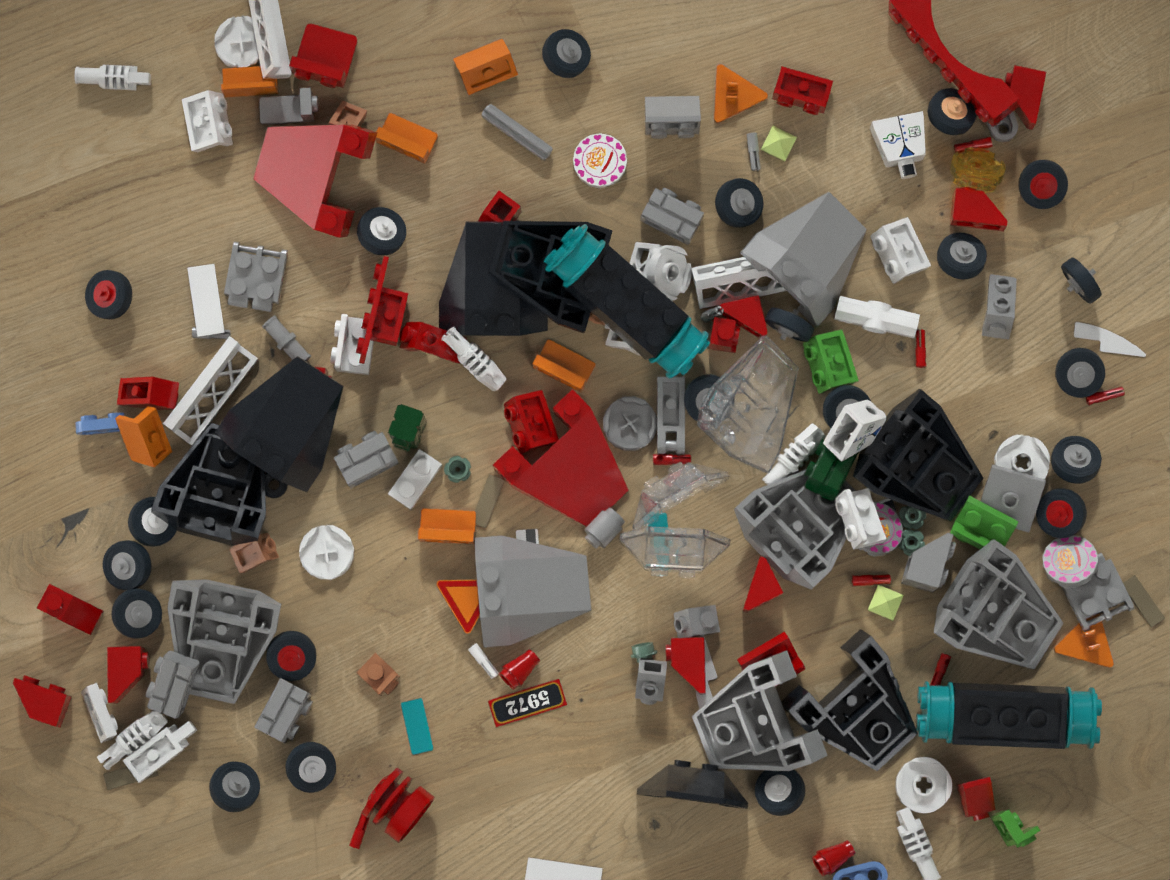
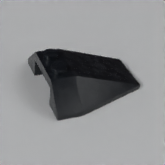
[439,221,548,336]
[488,221,613,333]
[215,356,344,492]
[853,389,983,521]
[151,423,266,545]
[636,760,748,809]

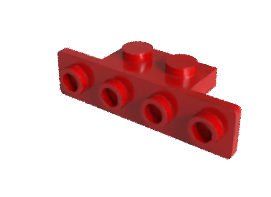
[356,256,409,364]

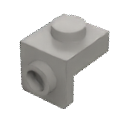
[674,605,720,638]

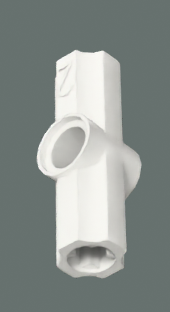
[834,296,920,338]

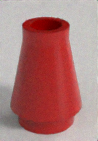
[499,649,540,690]
[812,840,856,876]

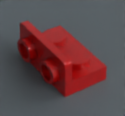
[504,390,559,454]

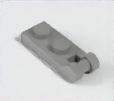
[657,377,685,454]

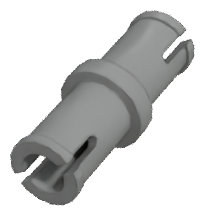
[262,315,311,362]

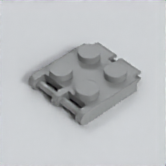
[224,242,288,312]
[1061,553,1135,632]

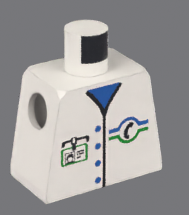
[870,111,925,179]
[823,400,887,462]

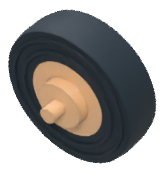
[927,88,977,135]

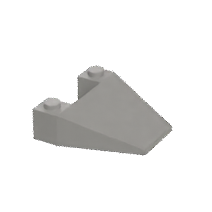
[692,651,828,771]

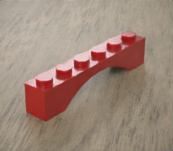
[888,0,1019,127]

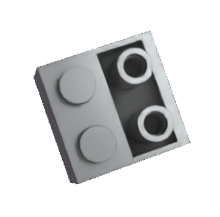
[645,96,701,139]
[901,533,956,593]

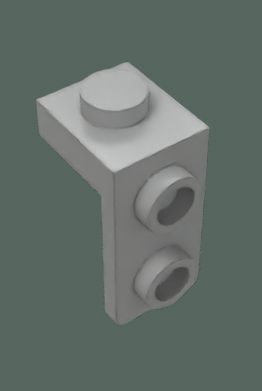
[259,88,319,125]
[982,274,1017,340]

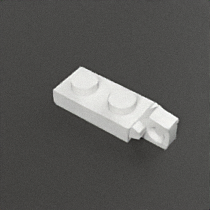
[123,721,197,783]

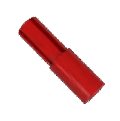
[954,137,993,153]
[915,329,927,368]
[1086,387,1125,405]
[653,454,691,465]
[852,574,891,586]
[930,653,951,686]
[349,812,371,849]

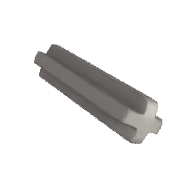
[481,104,553,160]

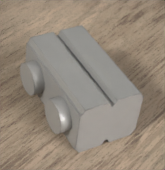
[640,188,704,245]
[334,431,399,489]
[146,651,200,719]
[254,678,313,744]

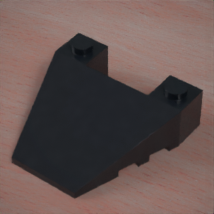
[781,629,918,771]

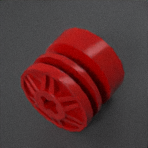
[361,768,435,843]

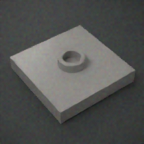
[980,464,1046,533]

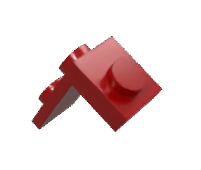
[399,322,467,363]

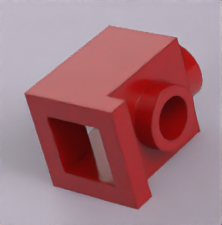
[709,317,740,353]

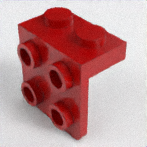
[289,24,358,88]

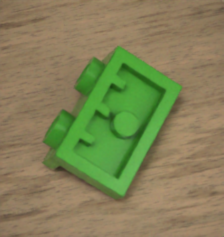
[803,330,859,394]
[950,496,1019,549]
[990,809,1041,848]

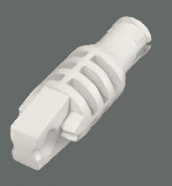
[75,65,151,90]
[442,327,506,391]
[762,423,826,485]
[97,711,168,770]
[896,807,941,880]

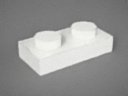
[388,449,442,510]
[81,683,118,743]

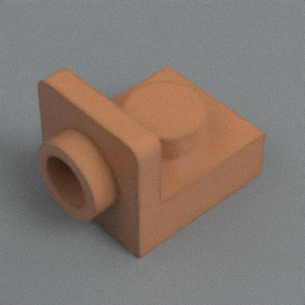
[329,100,367,127]
[229,533,279,574]
[356,653,400,696]

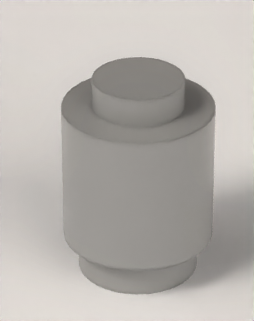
[584,508,625,549]

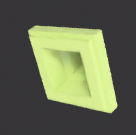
[761,126,797,161]
[868,585,904,621]

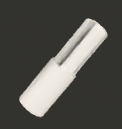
[468,643,499,679]

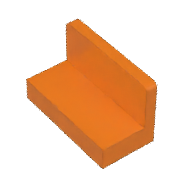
[453,39,518,95]
[221,66,279,97]
[376,113,438,164]
[532,340,595,393]
[115,406,173,468]
[418,508,476,544]

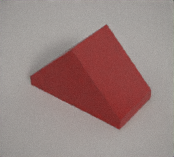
[718,295,768,341]
[742,556,784,613]

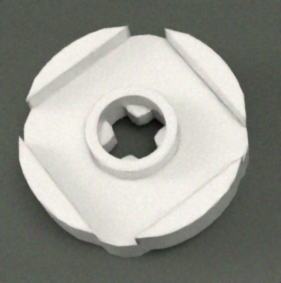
[645,245,692,301]
[994,435,1050,479]
[895,757,952,813]

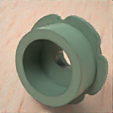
[444,456,471,483]
[899,506,926,529]
[898,529,925,556]
[630,642,657,663]

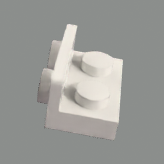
[182,90,233,152]
[870,217,931,284]
[331,314,374,375]
[835,488,886,550]

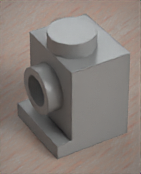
[635,658,667,705]

